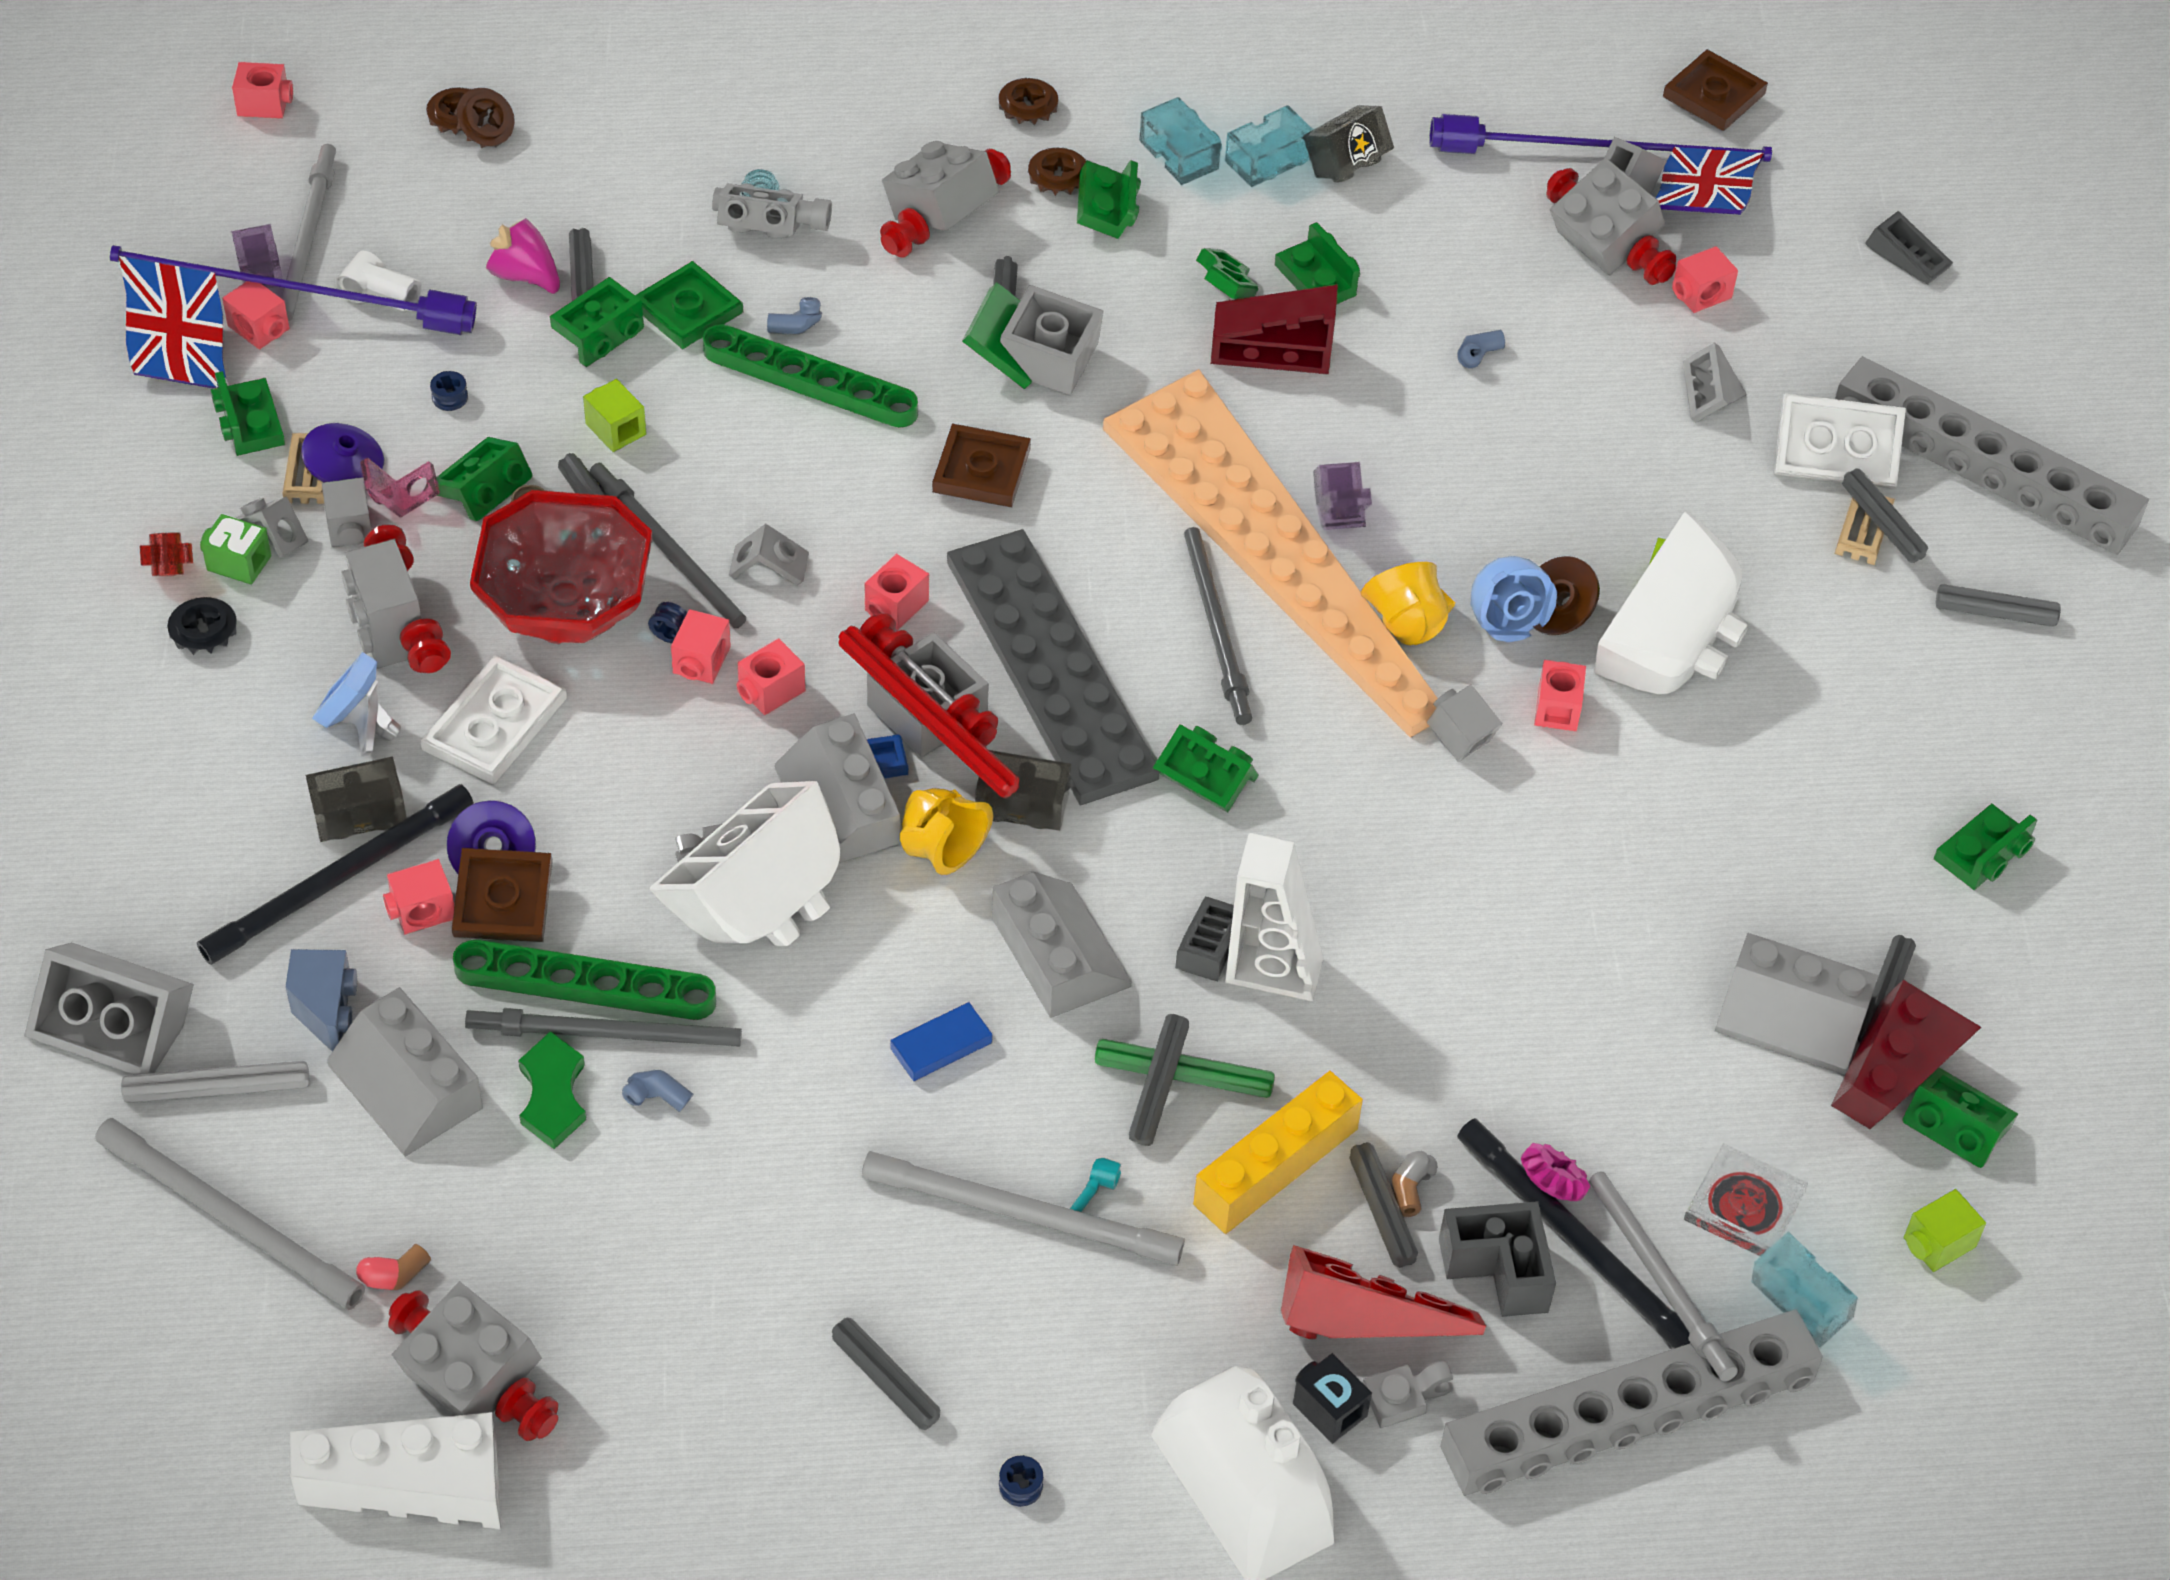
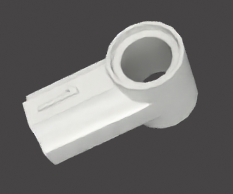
[335,250,421,312]

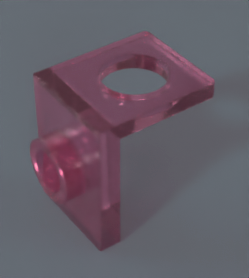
[360,458,440,518]

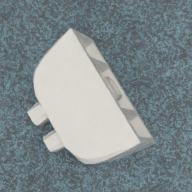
[1594,511,1749,694]
[650,781,840,946]
[1151,1366,1335,1580]

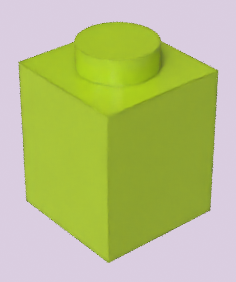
[583,378,646,452]
[1903,1189,1986,1272]

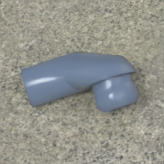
[767,297,822,334]
[1457,330,1505,368]
[622,1070,694,1112]

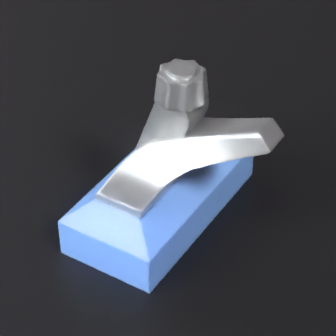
[312,652,401,757]

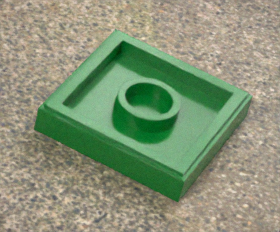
[635,261,744,350]
[962,282,1032,389]

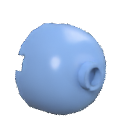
[1470,556,1557,642]

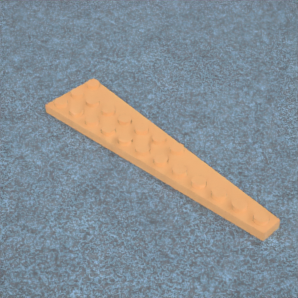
[1103,369,1438,738]

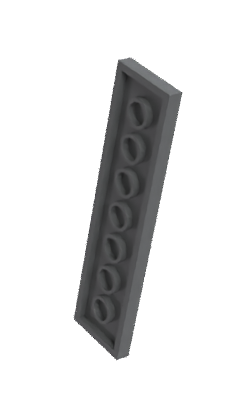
[947,529,1159,806]

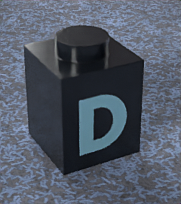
[1293,1353,1372,1444]

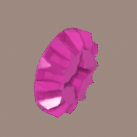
[1521,1143,1591,1201]

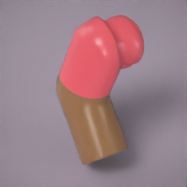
[356,1244,431,1290]

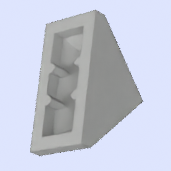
[1683,342,1747,423]

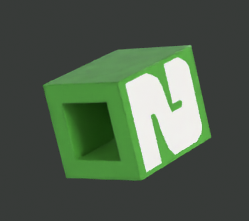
[200,514,272,585]

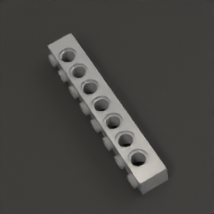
[1835,356,2149,555]
[1440,1309,1823,1496]

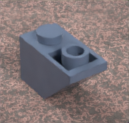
[285,949,357,1052]

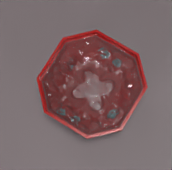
[470,490,653,644]

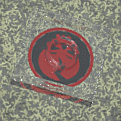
[1684,1143,1808,1261]

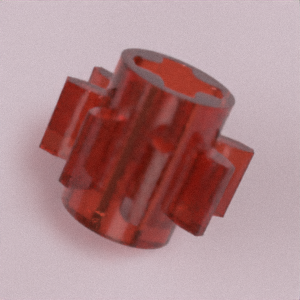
[139,532,193,577]

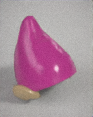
[486,218,560,294]

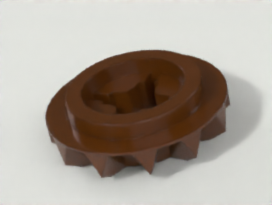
[999,78,1058,126]
[426,87,488,136]
[454,88,515,148]
[1028,147,1086,196]

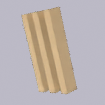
[282,433,324,504]
[1835,496,1895,565]

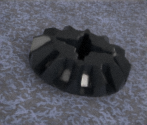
[167,597,237,655]

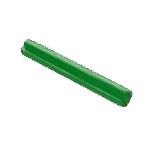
[1095,1039,1275,1098]

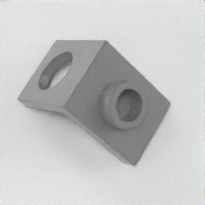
[236,496,308,557]
[729,523,809,586]

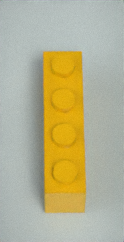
[1193,1070,1363,1235]

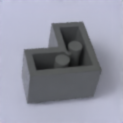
[1439,1201,1556,1317]

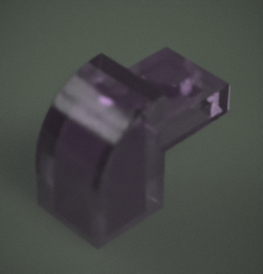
[231,224,283,289]
[1313,462,1372,530]

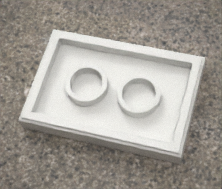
[1774,393,1906,489]
[421,655,567,785]

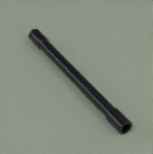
[197,784,474,965]
[1457,1118,1690,1349]

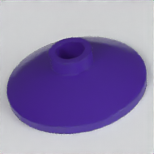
[301,423,384,486]
[447,800,536,874]

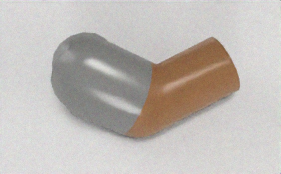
[1392,1151,1438,1217]

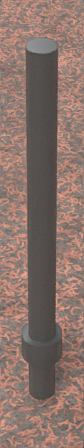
[589,462,746,628]
[1184,527,1252,725]
[465,1008,742,1047]

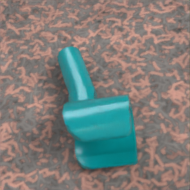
[1070,1158,1121,1212]

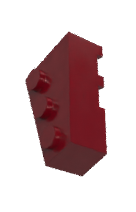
[1210,284,1338,374]
[1831,980,1982,1129]

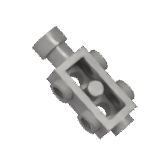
[712,183,832,238]

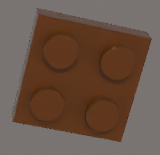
[1663,49,1768,131]
[932,423,1031,508]
[452,848,553,942]

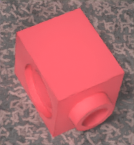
[232,62,293,119]
[1672,246,1738,313]
[222,281,290,350]
[865,553,929,631]
[671,609,731,684]
[736,638,806,716]
[1534,660,1586,732]
[383,859,454,935]

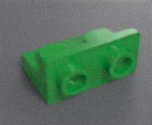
[1077,160,1141,239]
[1274,222,1360,305]
[550,277,644,367]
[210,371,285,456]
[430,437,533,521]
[1153,724,1259,813]
[1934,803,2038,890]
[1902,1067,2018,1168]

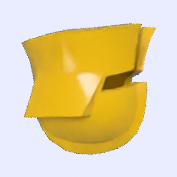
[1361,562,1456,646]
[900,788,994,875]

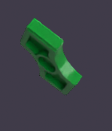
[1196,248,1259,299]
[518,1031,587,1149]

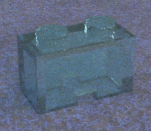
[1139,97,1222,186]
[1225,105,1315,187]
[1751,1231,1858,1348]

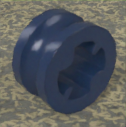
[430,371,468,411]
[648,602,687,643]
[999,1455,1044,1507]

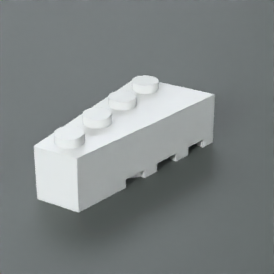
[1225,833,1324,1001]
[290,1412,501,1530]

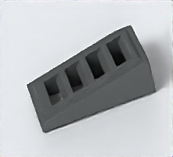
[1865,211,1953,285]
[1175,896,1234,982]

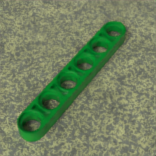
[703,324,918,428]
[453,940,716,1020]

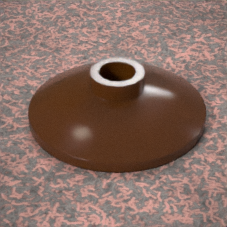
[1533,556,1600,635]

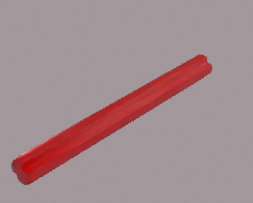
[838,626,1020,798]

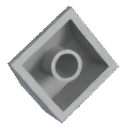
[1000,285,1104,396]

